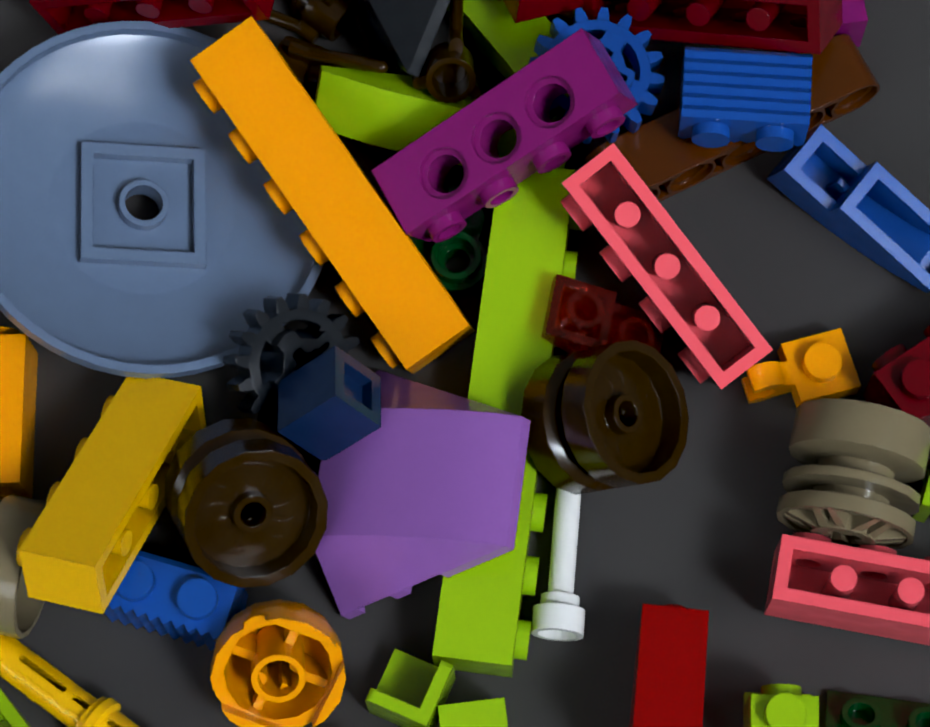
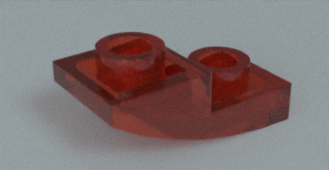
[541,274,664,353]

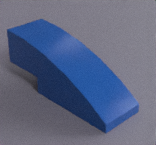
[766,124,930,293]

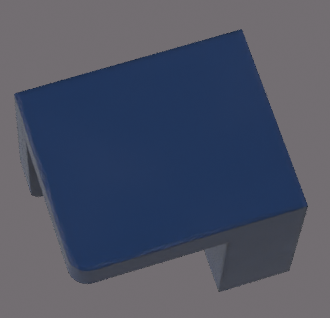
[277,346,381,460]

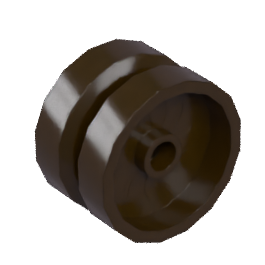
[521,340,689,495]
[165,418,328,588]

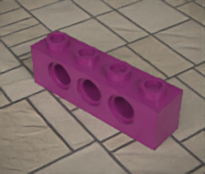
[371,28,638,243]

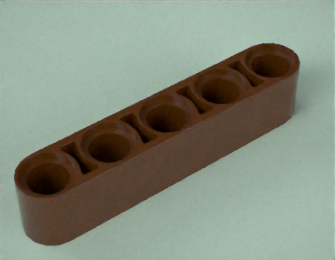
[583,34,880,202]

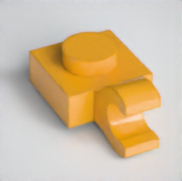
[741,328,861,408]

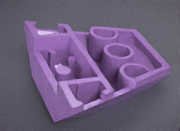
[316,370,531,620]

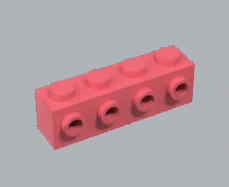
[560,143,773,390]
[764,532,930,646]

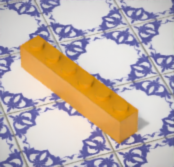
[190,16,475,374]

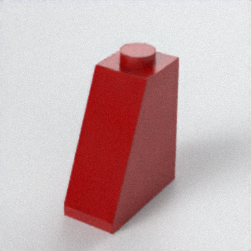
[629,603,709,727]

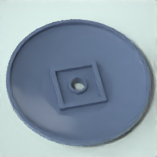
[0,21,323,379]

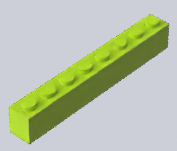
[432,168,581,678]

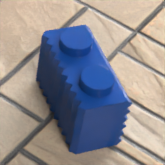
[678,46,813,152]
[104,550,248,651]

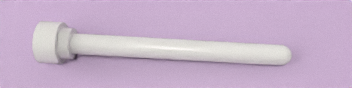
[531,339,591,642]

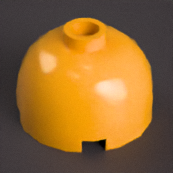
[210,599,346,727]

